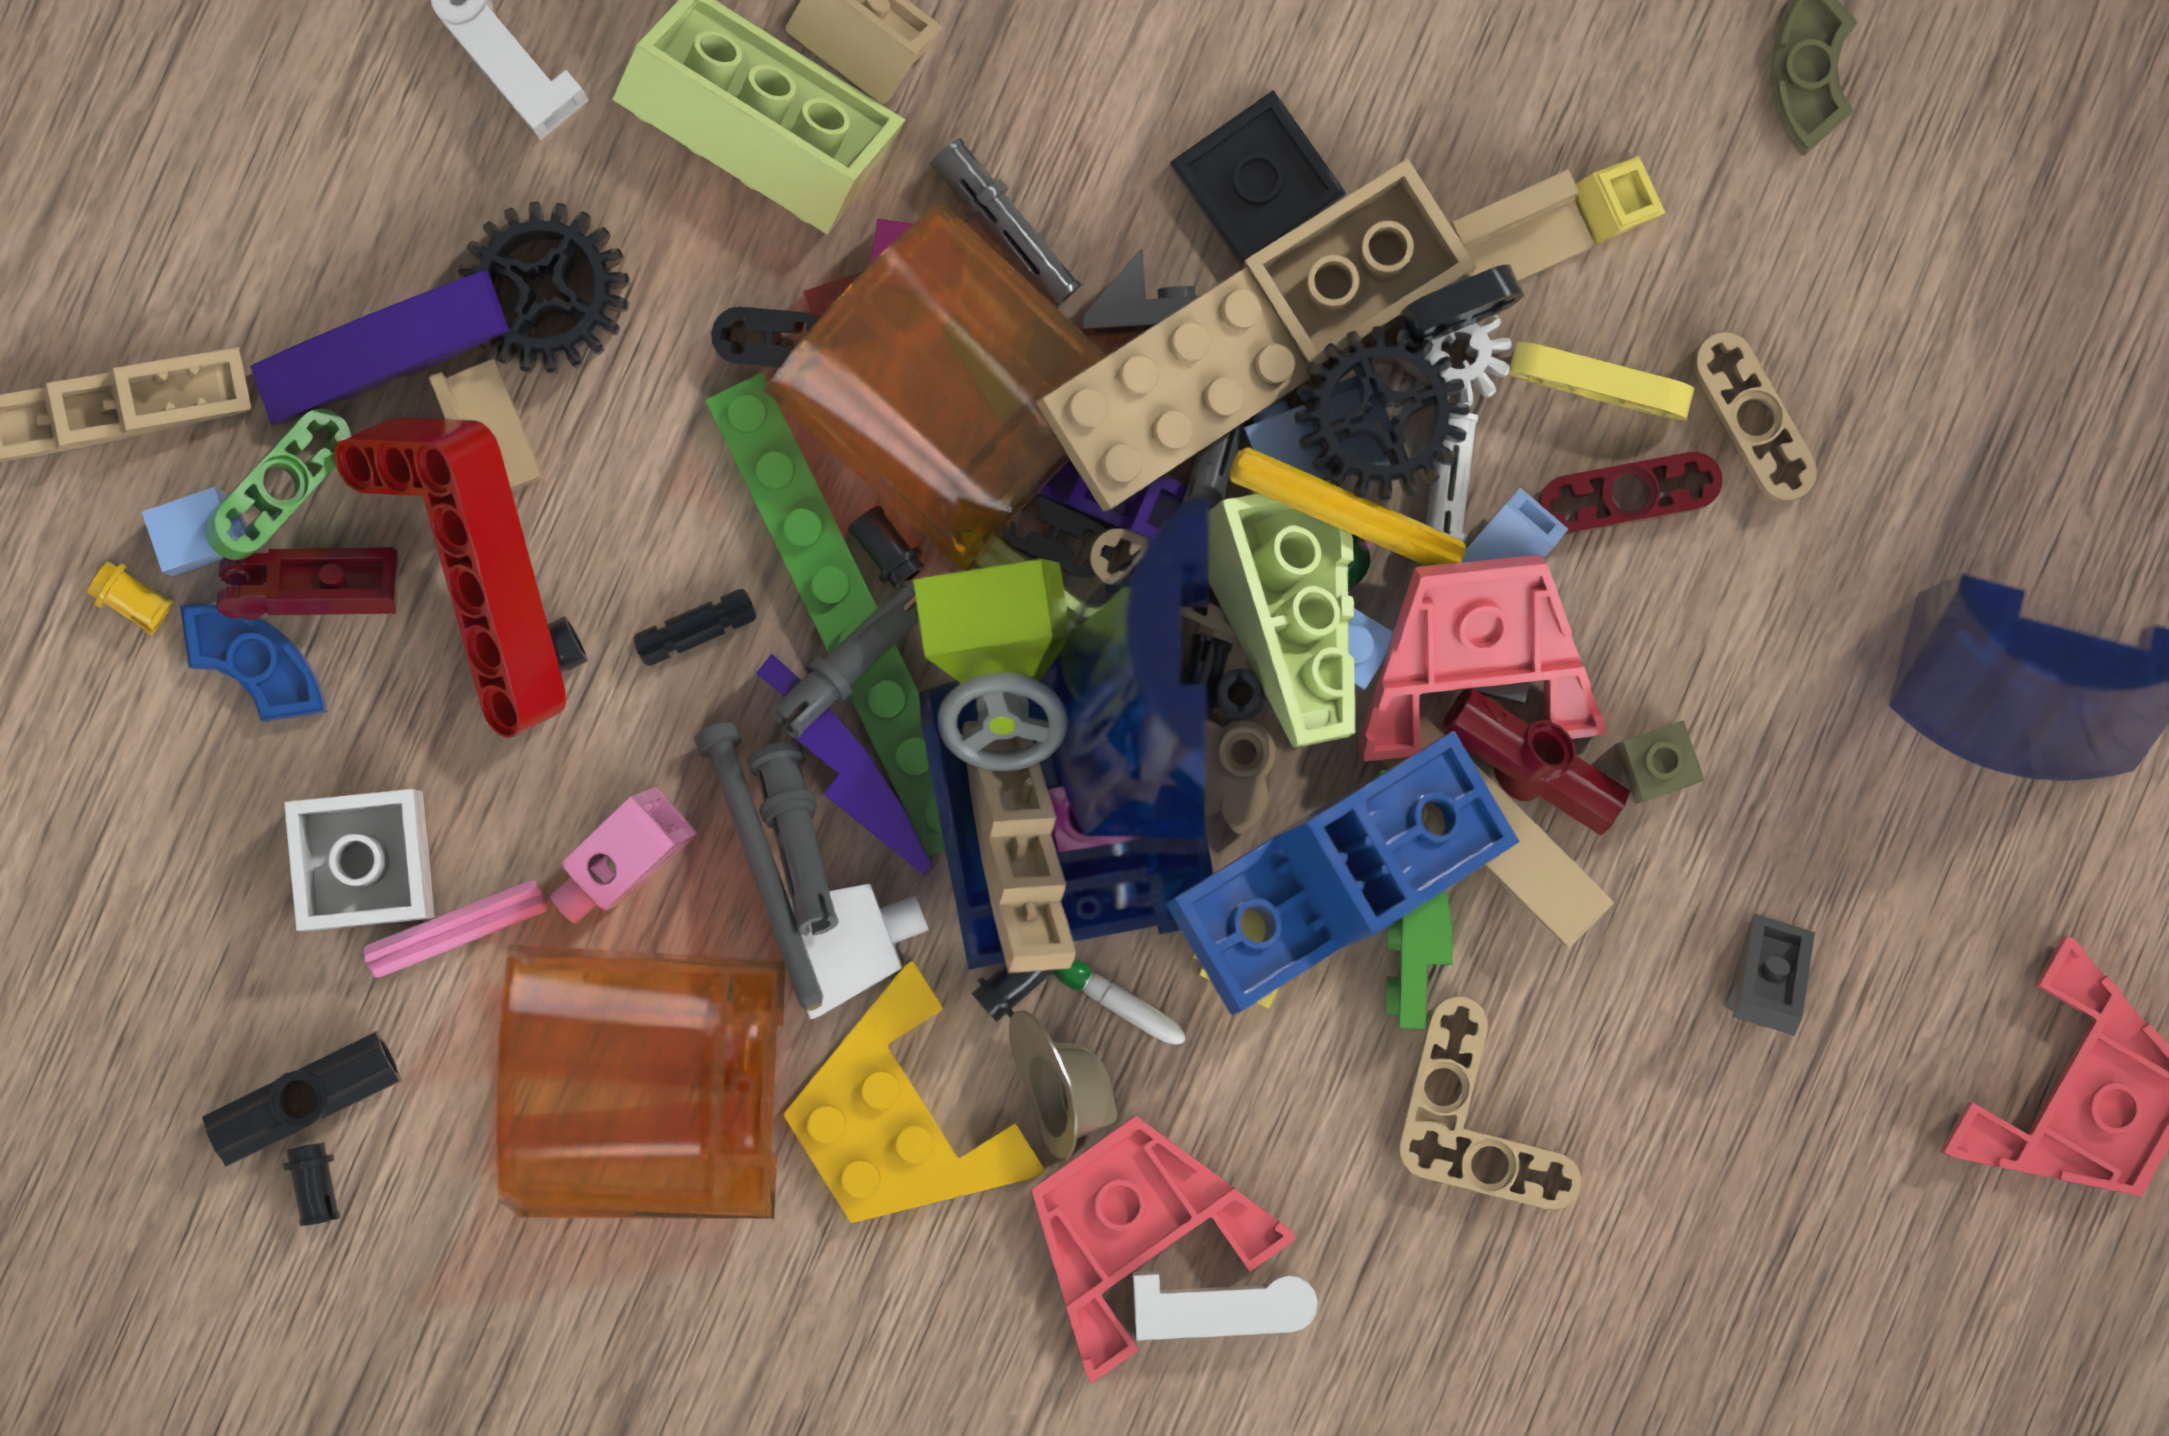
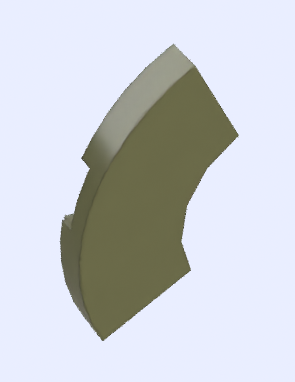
[1771,0,1858,156]

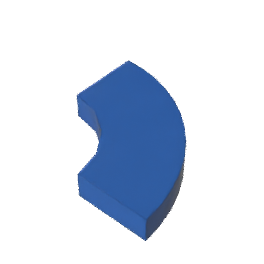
[180,604,328,722]

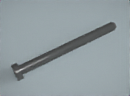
[694,722,823,1011]

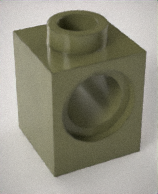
[1615,720,1705,804]

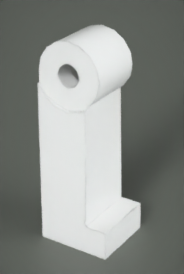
[431,0,589,140]
[1133,1271,1318,1340]

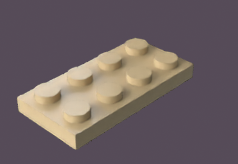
[1035,267,1311,512]

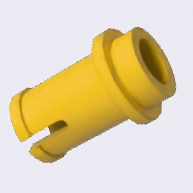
[87,561,174,636]

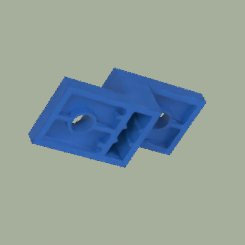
[1165,731,1520,1015]

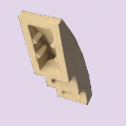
[0,347,252,462]
[1379,716,1614,949]
[962,721,1076,973]

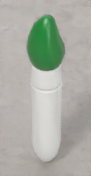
[1054,960,1185,1045]

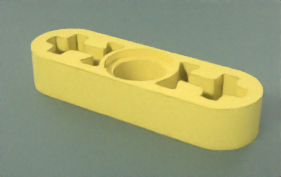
[1508,342,1695,420]

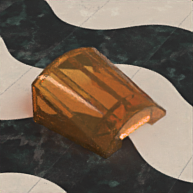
[764,200,1108,571]
[496,944,786,1219]

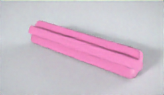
[363,880,547,977]

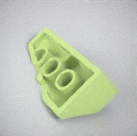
[1192,480,1355,748]

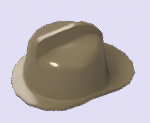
[1009,1010,1118,1159]

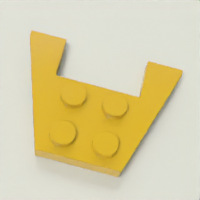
[783,960,1046,1223]

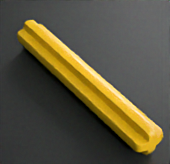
[1229,448,1466,566]

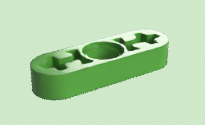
[205,409,351,560]

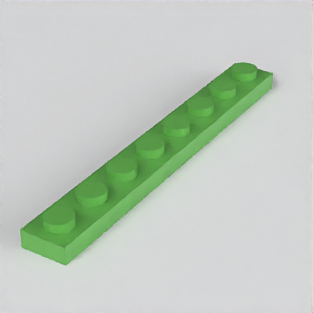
[705,372,977,857]

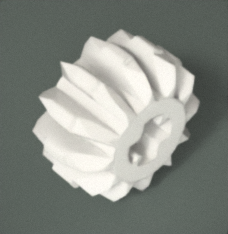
[1407,315,1512,407]

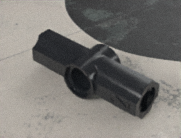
[202,1031,402,1167]

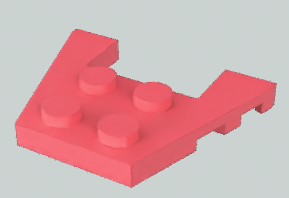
[1358,554,1606,762]
[1940,936,2169,1197]
[1031,1115,1297,1383]

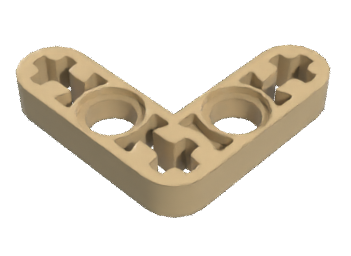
[1398,996,1581,1210]

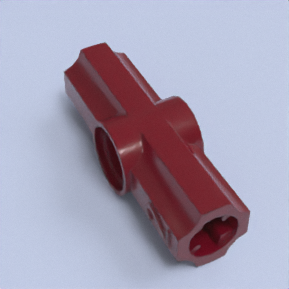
[1439,688,1630,836]

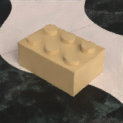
[1243,158,1477,367]

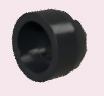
[548,616,588,672]

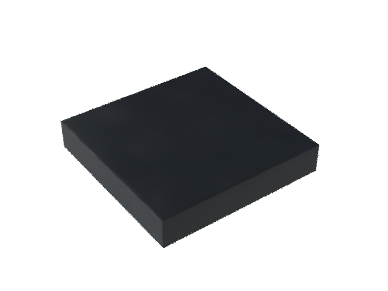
[1169,90,1346,268]

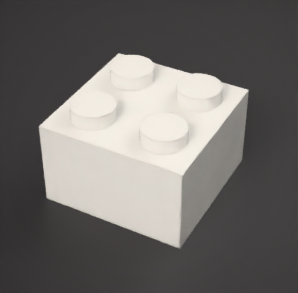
[284,789,435,931]

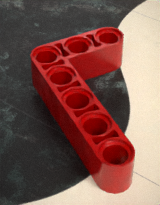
[334,417,567,738]

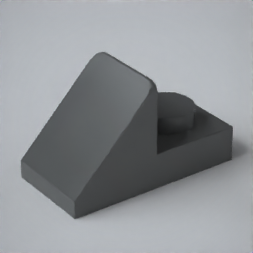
[1083,249,1198,337]
[1726,914,1815,1036]

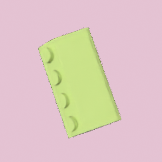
[612,0,906,235]

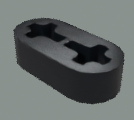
[1400,264,1524,344]
[711,306,836,370]
[998,492,1113,578]

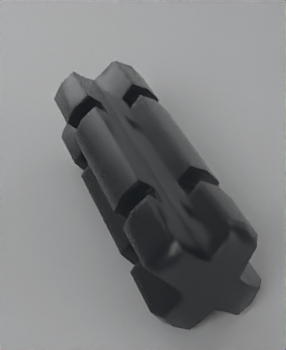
[633,589,756,666]

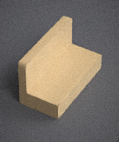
[786,0,943,104]
[1451,169,1593,282]
[429,358,543,491]

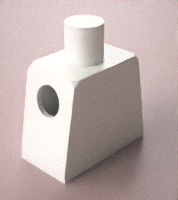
[789,884,929,1020]

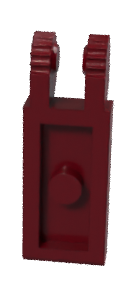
[216,547,399,620]

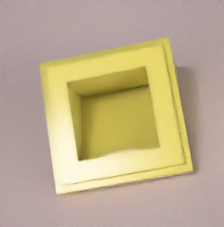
[1574,156,1665,244]

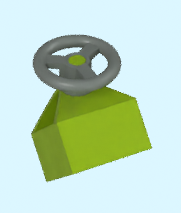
[913,559,1071,771]

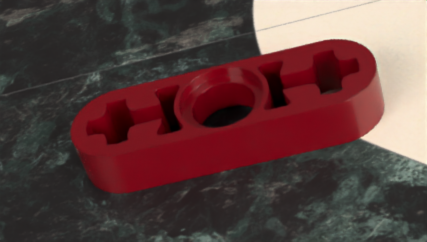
[1538,452,1723,535]

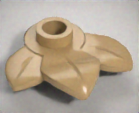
[1156,718,1276,834]

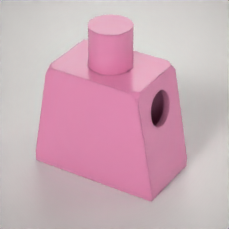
[550,787,699,924]

